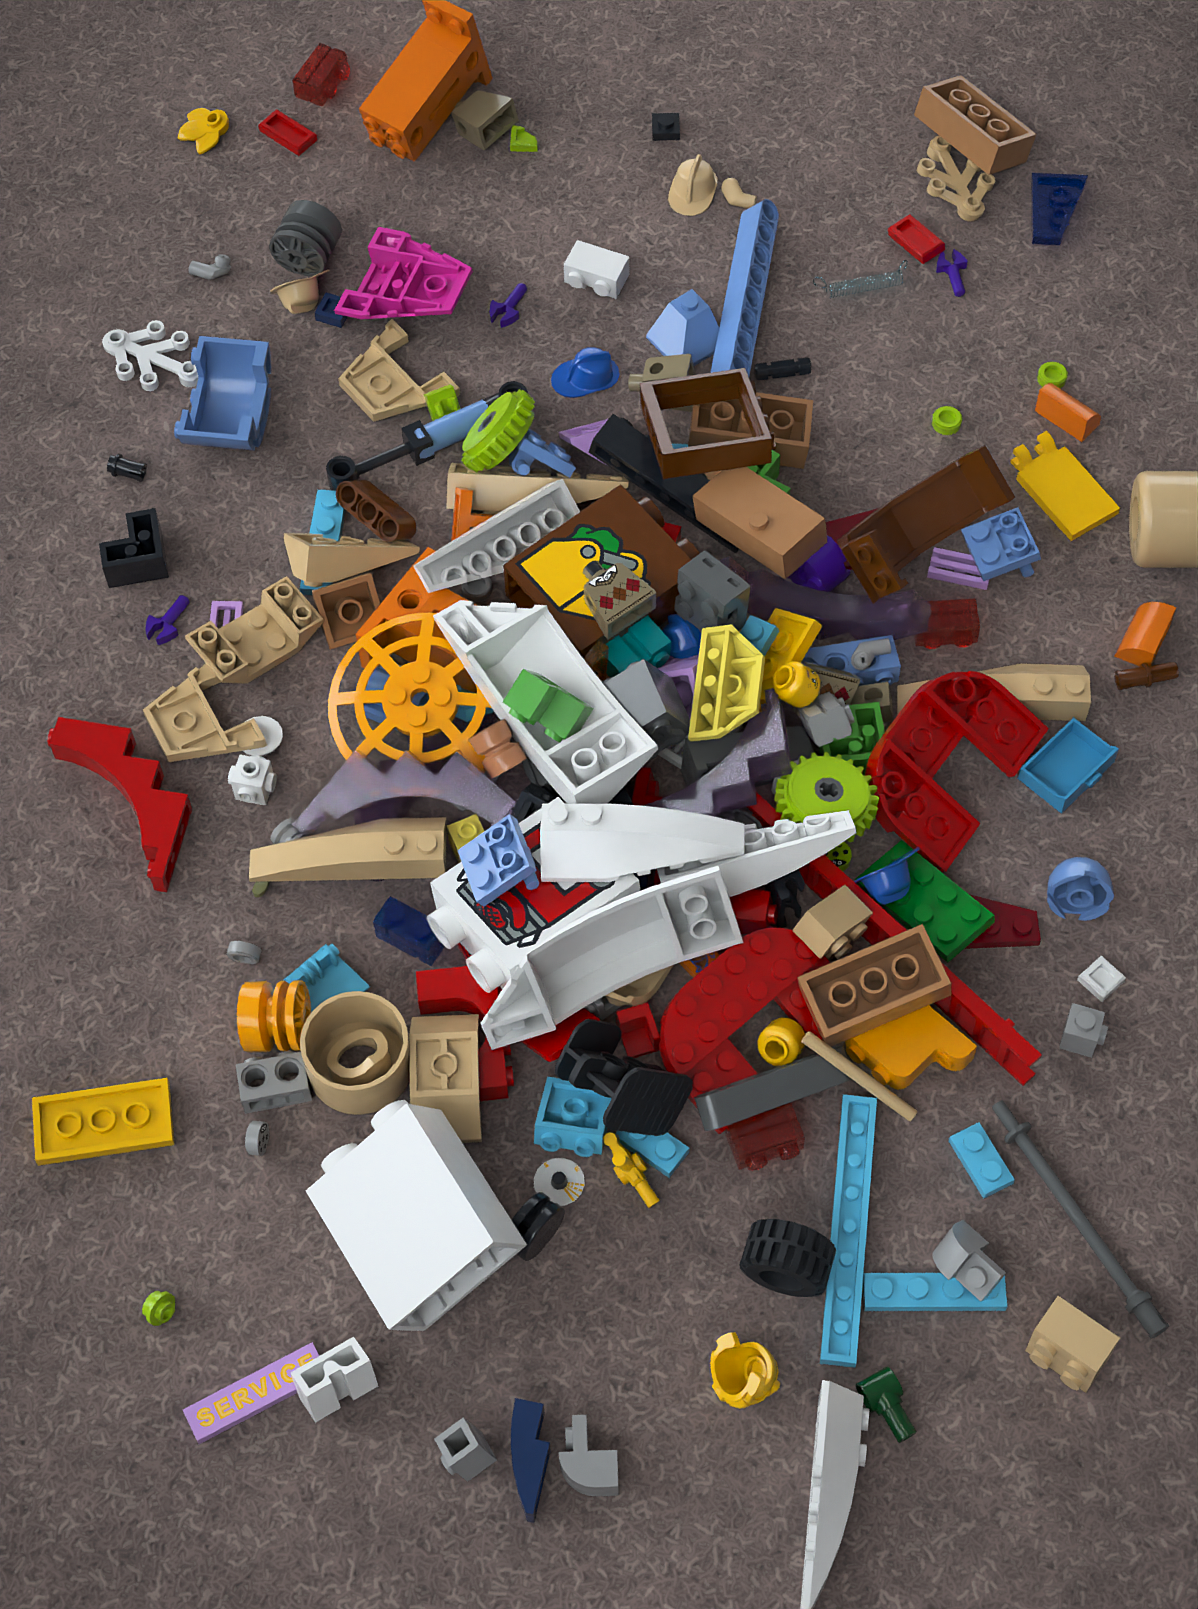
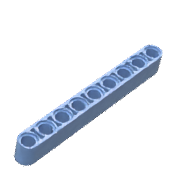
[711,199,779,377]

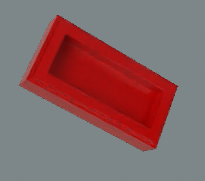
[258,109,317,156]
[888,214,945,264]

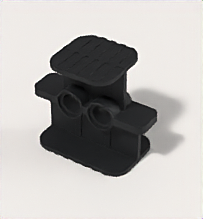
[555,1019,693,1136]

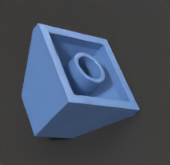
[646,289,719,366]

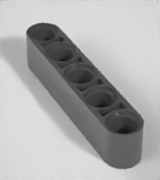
[694,1045,852,1131]

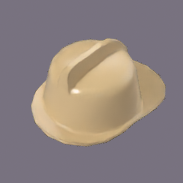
[668,154,718,216]
[270,269,330,314]

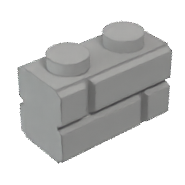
[797,692,855,747]

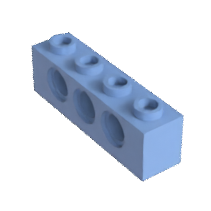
[779,635,901,701]

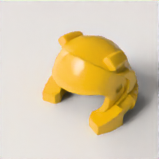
[710,1332,780,1409]

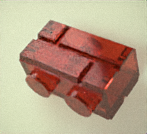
[292,43,350,106]
[912,598,980,649]
[725,1103,805,1171]

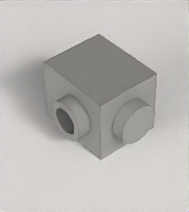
[1059,1003,1108,1058]
[434,1417,497,1482]

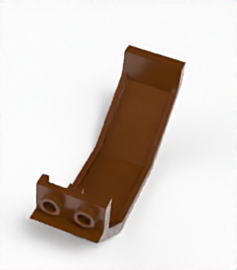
[837,445,1015,604]

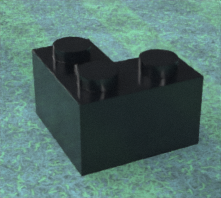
[99,508,169,588]

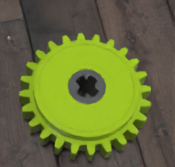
[461,389,535,473]
[774,752,879,846]

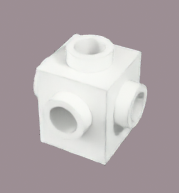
[228,755,277,805]

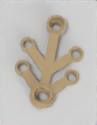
[917,136,995,222]

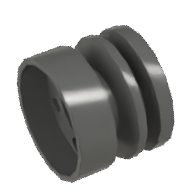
[269,200,342,277]

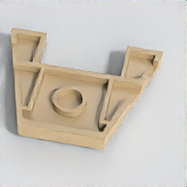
[338,319,460,422]
[143,664,267,762]

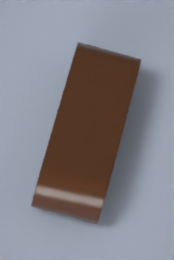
[336,480,416,542]

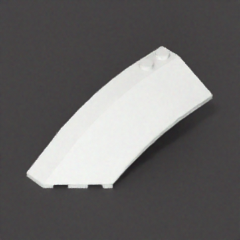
[433,600,658,804]
[481,866,743,1050]

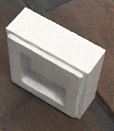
[1077,956,1126,1002]

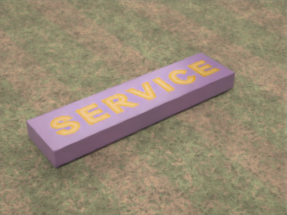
[183,1342,319,1444]

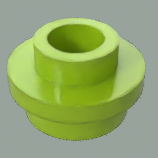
[142,1291,175,1326]

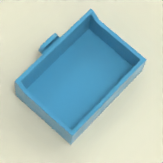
[1017,717,1119,814]

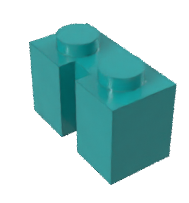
[598,615,671,678]

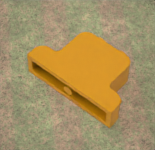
[845,1005,977,1090]

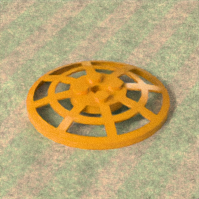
[328,612,492,797]

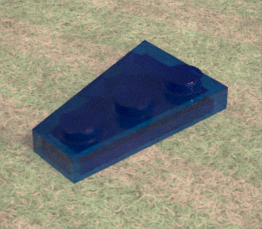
[1031,173,1088,245]

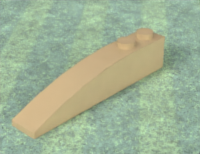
[446,463,628,515]
[897,663,1091,721]
[249,817,446,882]

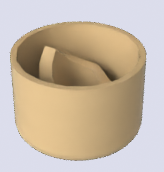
[1129,471,1198,568]
[300,991,410,1115]

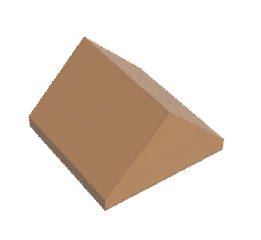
[312,573,380,650]

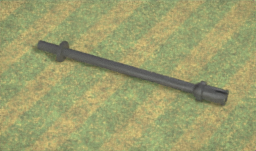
[992,1100,1169,1339]

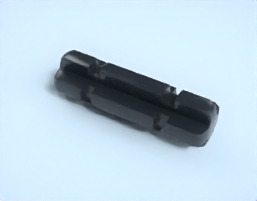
[754,357,812,381]

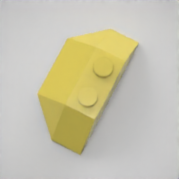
[688,624,765,742]

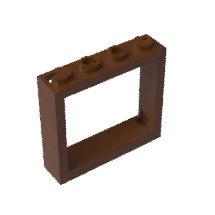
[639,368,776,479]

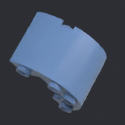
[174,336,271,451]

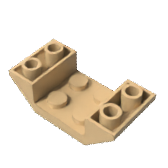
[185,576,324,683]
[409,1014,482,1143]

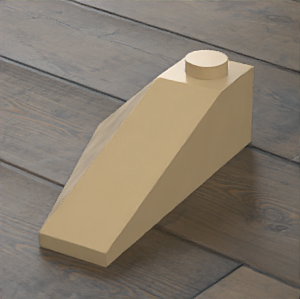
[284,533,420,587]

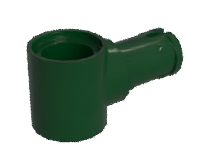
[856,1366,917,1443]

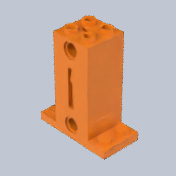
[359,0,493,161]
[356,547,477,693]

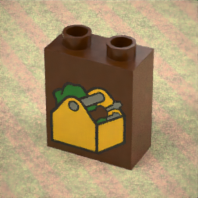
[503,484,700,672]

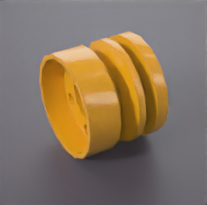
[237,980,311,1053]

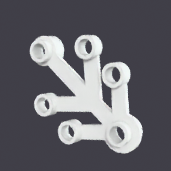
[102,320,199,391]

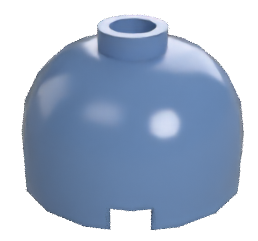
[1047,857,1114,921]

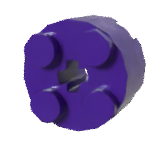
[788,536,851,602]

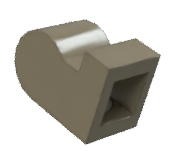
[849,682,894,722]

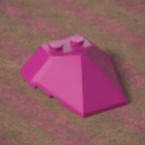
[334,227,473,319]

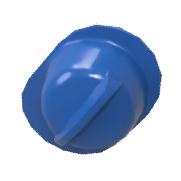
[551,347,620,398]
[662,614,702,659]
[854,847,920,905]

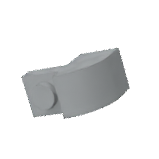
[932,1220,1006,1301]
[558,1415,619,1496]

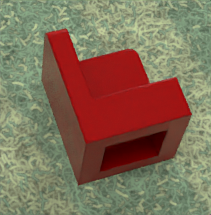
[616,1002,660,1058]

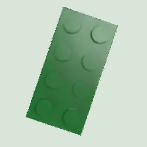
[855,840,995,963]

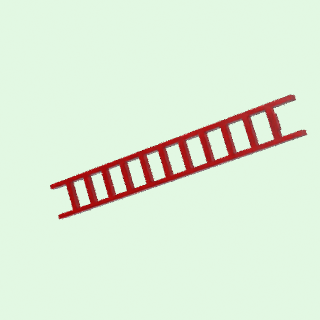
[743,791,1042,1086]

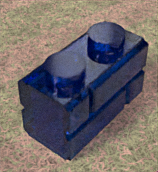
[373,896,445,966]

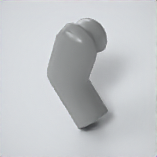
[189,254,231,280]
[851,638,891,670]

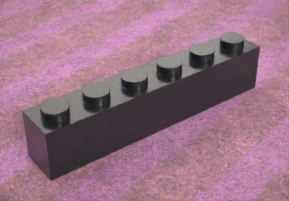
[589,414,739,553]

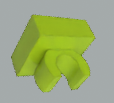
[424,384,461,421]

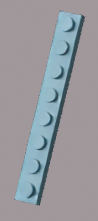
[820,1094,877,1368]

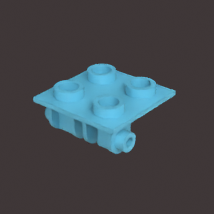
[283,943,370,1012]

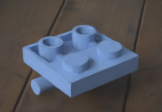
[509,429,576,478]
[961,507,1041,582]
[457,814,539,907]

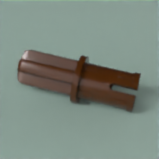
[1114,662,1179,691]

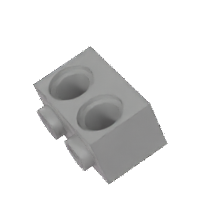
[236,1051,312,1114]

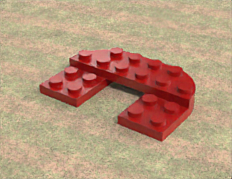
[865,671,1049,873]
[659,928,831,1134]

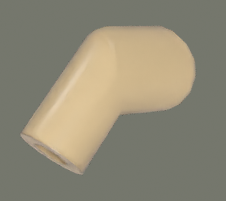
[722,178,757,208]

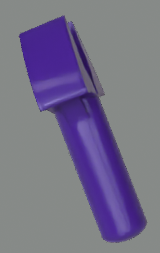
[936,249,968,297]
[490,283,527,328]
[146,595,190,645]

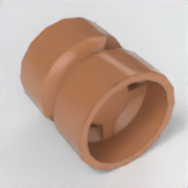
[468,718,527,779]

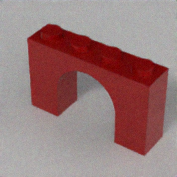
[416,966,514,1101]

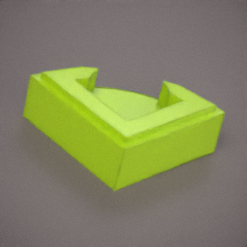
[510,125,538,152]

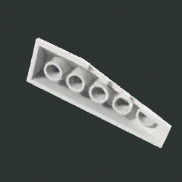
[413,479,580,593]
[540,804,744,882]
[657,810,857,897]
[800,1380,869,1609]

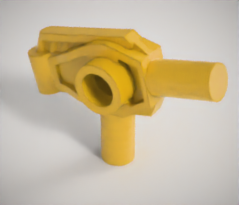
[603,1132,660,1208]

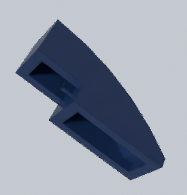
[510,1398,551,1523]

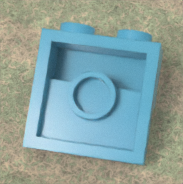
[534,1076,612,1157]

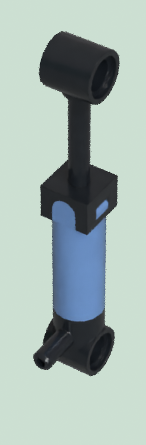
[326,381,528,491]

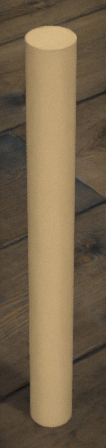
[802,1031,917,1121]

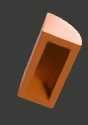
[1035,383,1101,442]
[1114,602,1177,667]

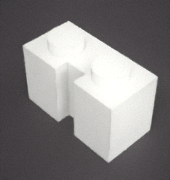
[564,240,629,299]
[291,1337,378,1423]

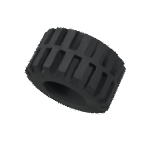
[739,1219,836,1297]

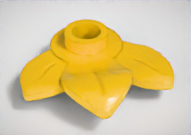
[178,108,229,154]

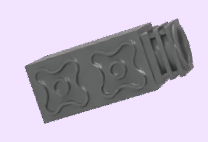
[522,659,690,801]

